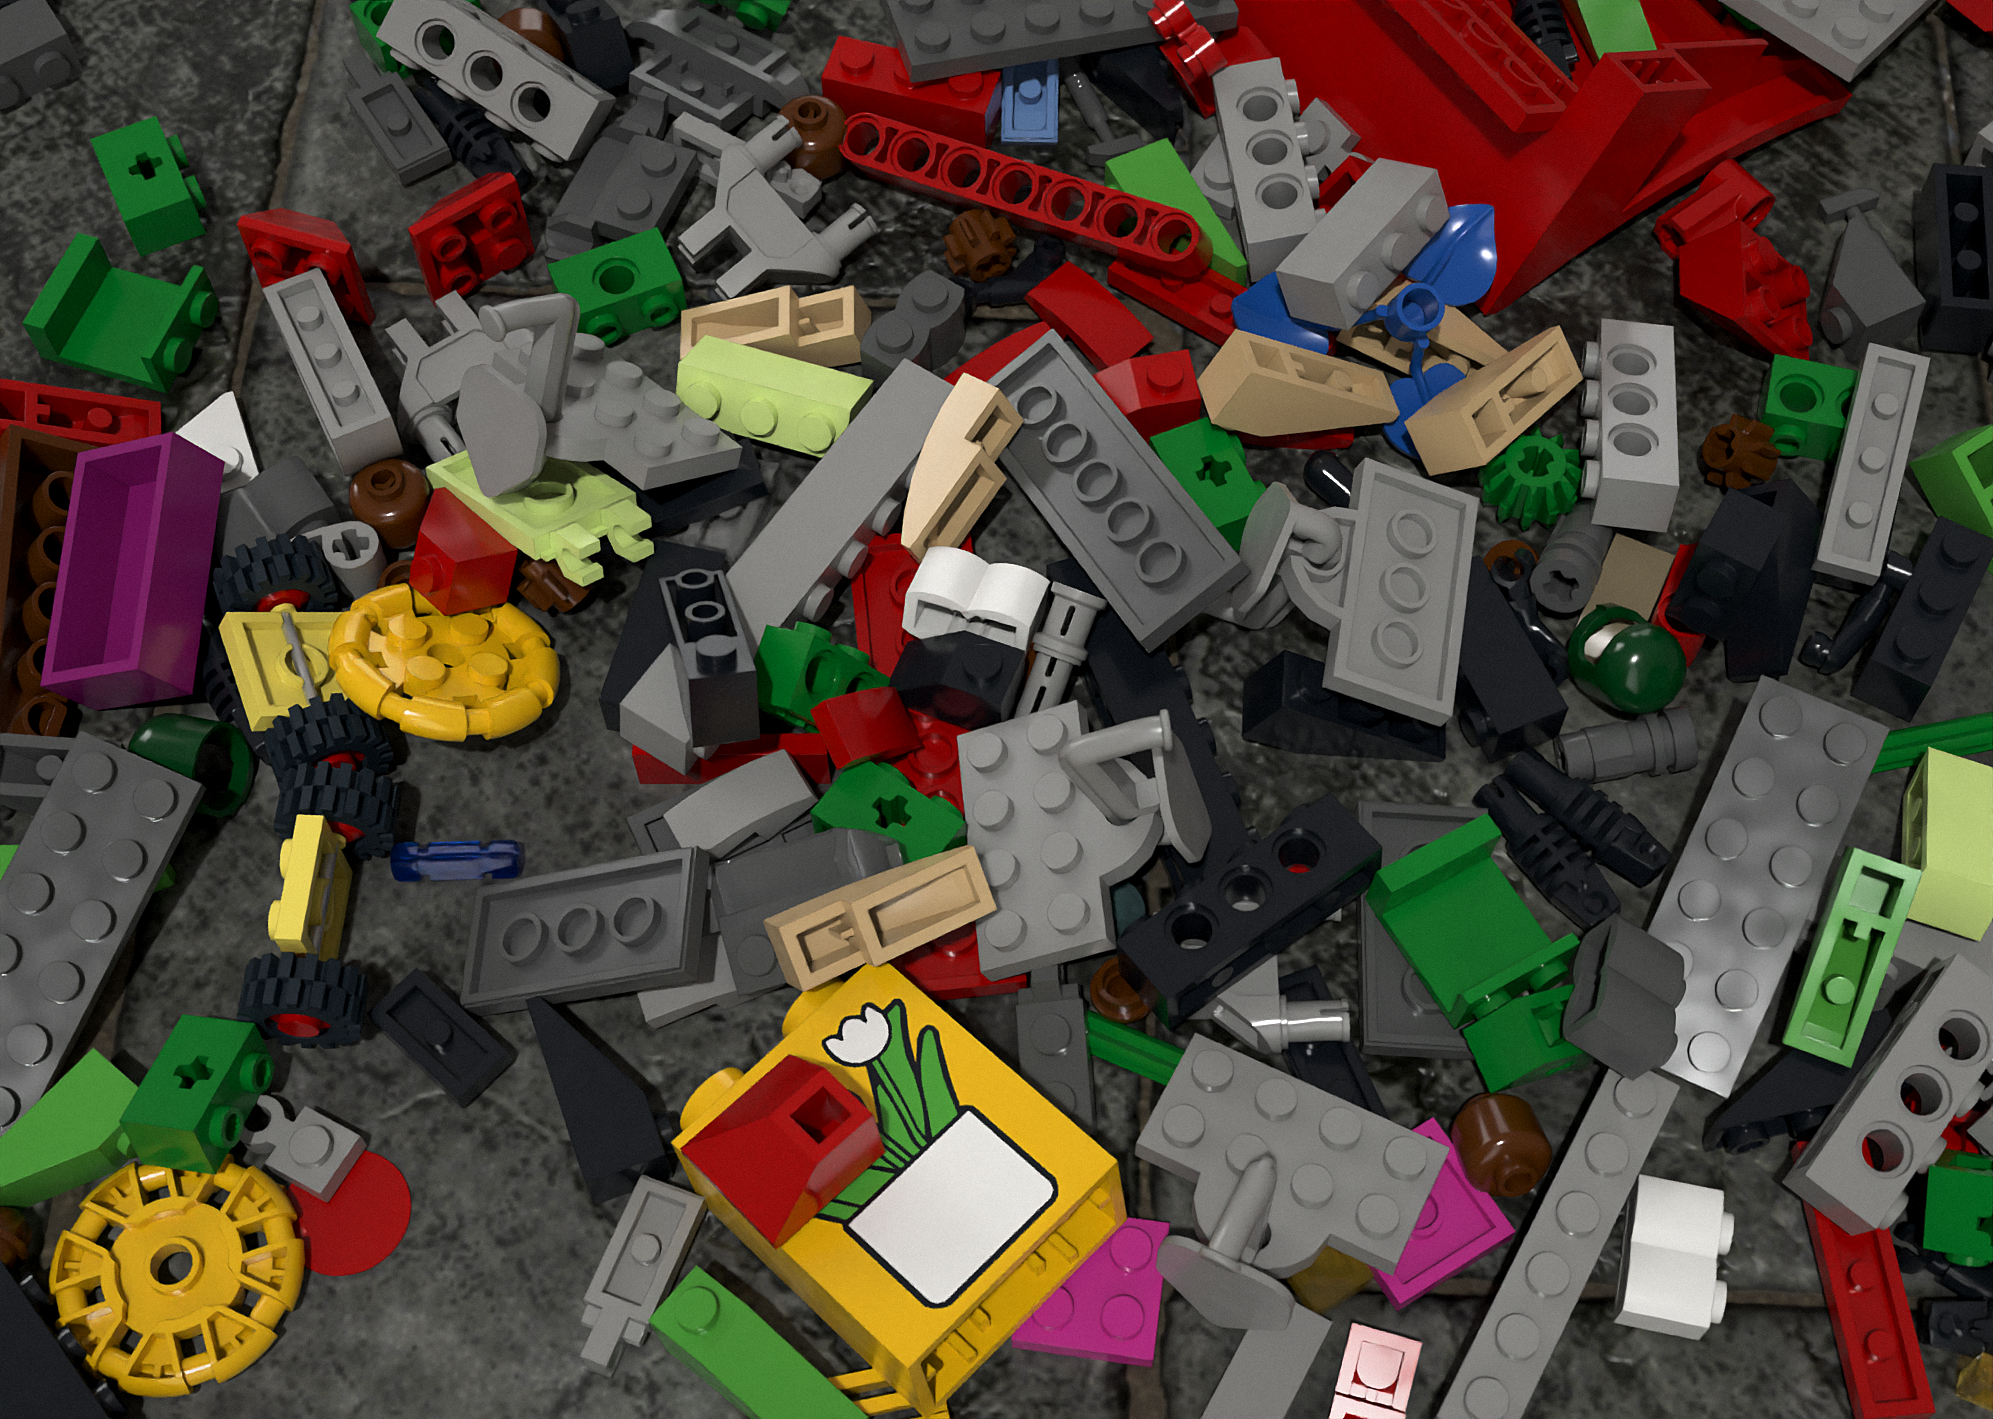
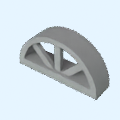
[262,267,403,477]

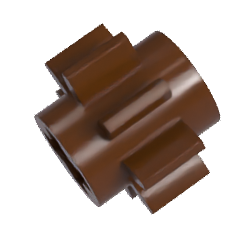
[943,209,1017,282]
[1700,414,1781,490]
[516,553,594,613]

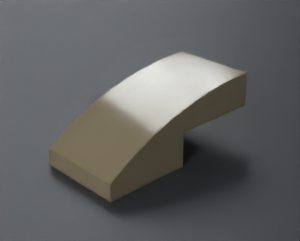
[1567,533,1676,665]

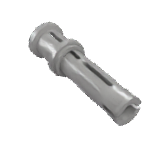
[1013,581,1108,719]

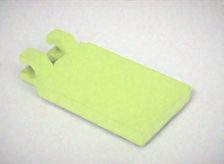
[426,450,654,587]

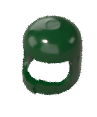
[1568,602,1687,715]
[127,713,254,818]

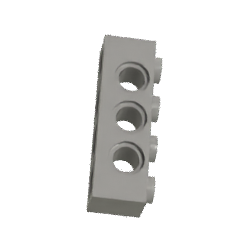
[376,0,617,163]
[1211,57,1326,282]
[1580,318,1679,533]
[1782,953,1993,1236]

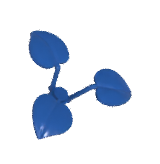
[1231,204,1497,461]

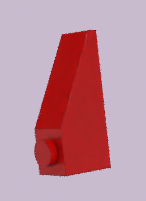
[1092,349,1201,445]
[0,378,161,448]

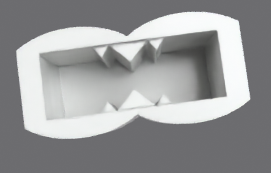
[902,546,1050,658]
[1613,1174,1734,1340]

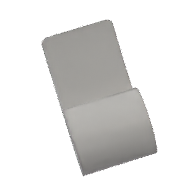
[290,521,389,600]

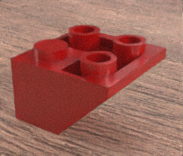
[408,172,535,308]
[236,208,376,326]
[1679,219,1813,361]
[680,1054,886,1250]

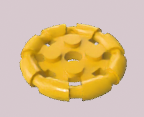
[327,583,560,742]
[49,1154,305,1398]

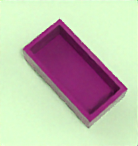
[40,432,225,711]

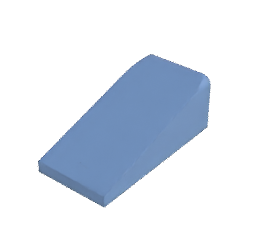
[1001,58,1059,145]

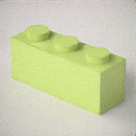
[676,335,874,458]
[1901,747,1993,941]

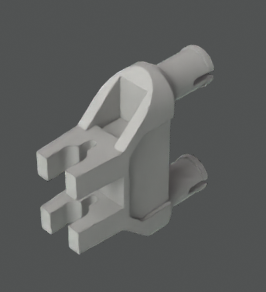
[677,114,878,301]
[385,290,534,463]
[1153,901,1350,1054]

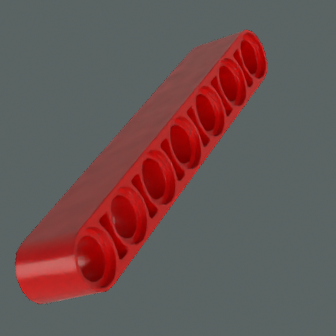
[839,112,1213,278]

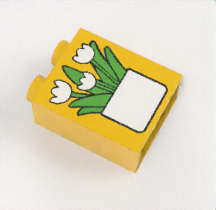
[671,961,1127,1419]

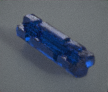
[390,839,521,882]

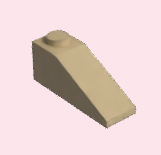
[1336,273,1508,377]
[1404,325,1584,476]
[1197,329,1400,437]

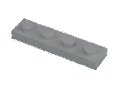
[1811,342,1931,586]

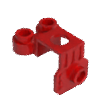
[1146,0,1274,119]

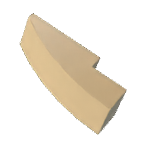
[680,285,871,368]
[901,372,1024,565]
[763,845,997,992]

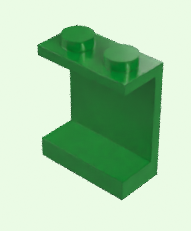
[22,232,219,394]
[1365,813,1580,1030]

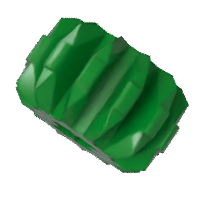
[1477,424,1583,532]

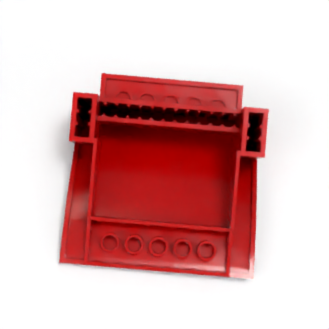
[1223,0,1852,316]

